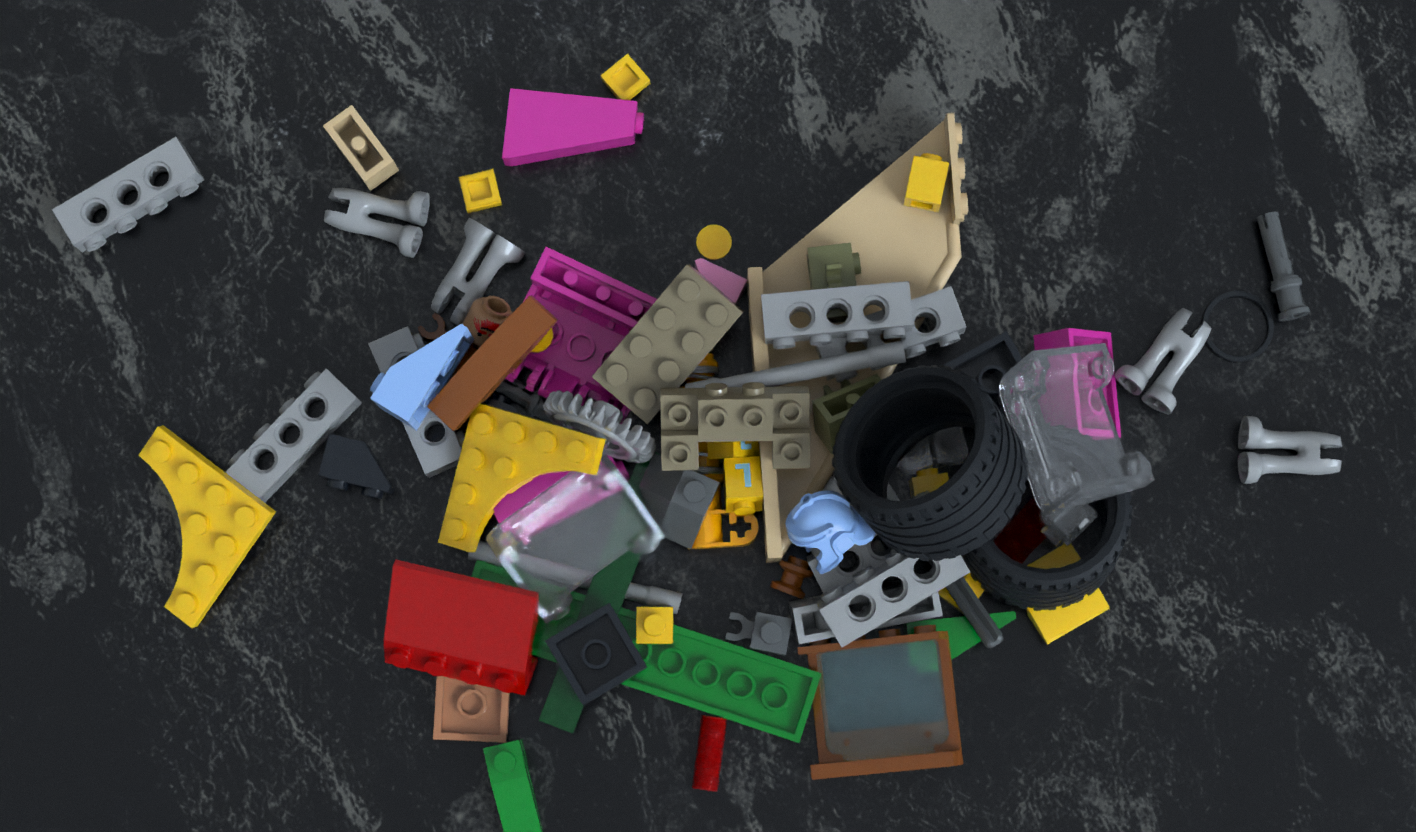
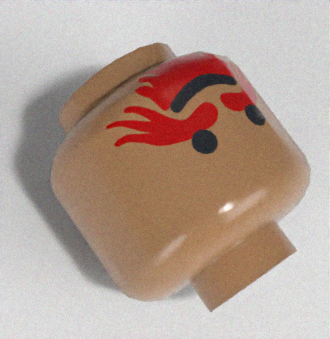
[462,296,513,348]

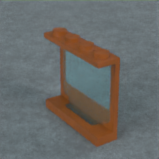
[798,625,963,780]

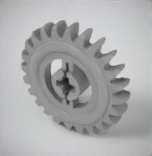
[543,390,656,463]

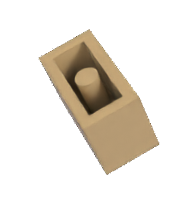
[323,105,399,191]

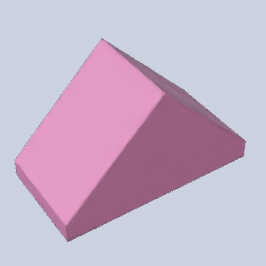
[695,258,747,305]

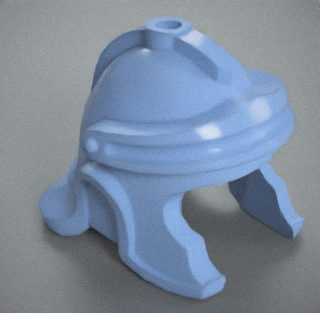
[785,490,876,574]

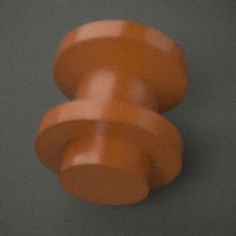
[770,555,813,599]

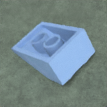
[370,324,474,431]

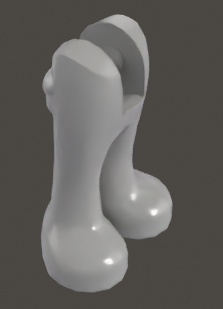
[324,188,430,258]
[431,218,525,325]
[1115,308,1212,414]
[1238,416,1342,484]

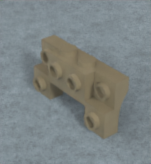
[660,382,810,471]

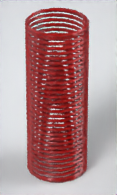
[692,715,728,792]

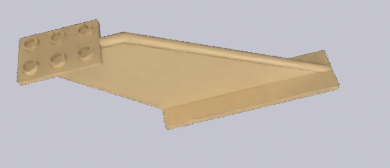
[747,112,968,563]

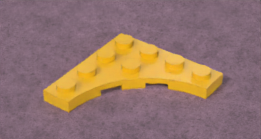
[438,403,606,552]
[139,425,276,628]

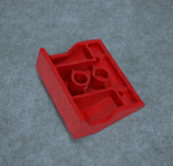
[384,560,539,696]

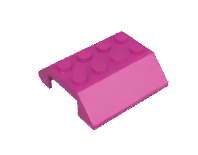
[505,247,657,424]

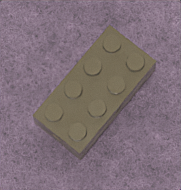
[592,264,744,424]

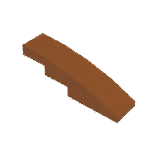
[427,295,558,431]

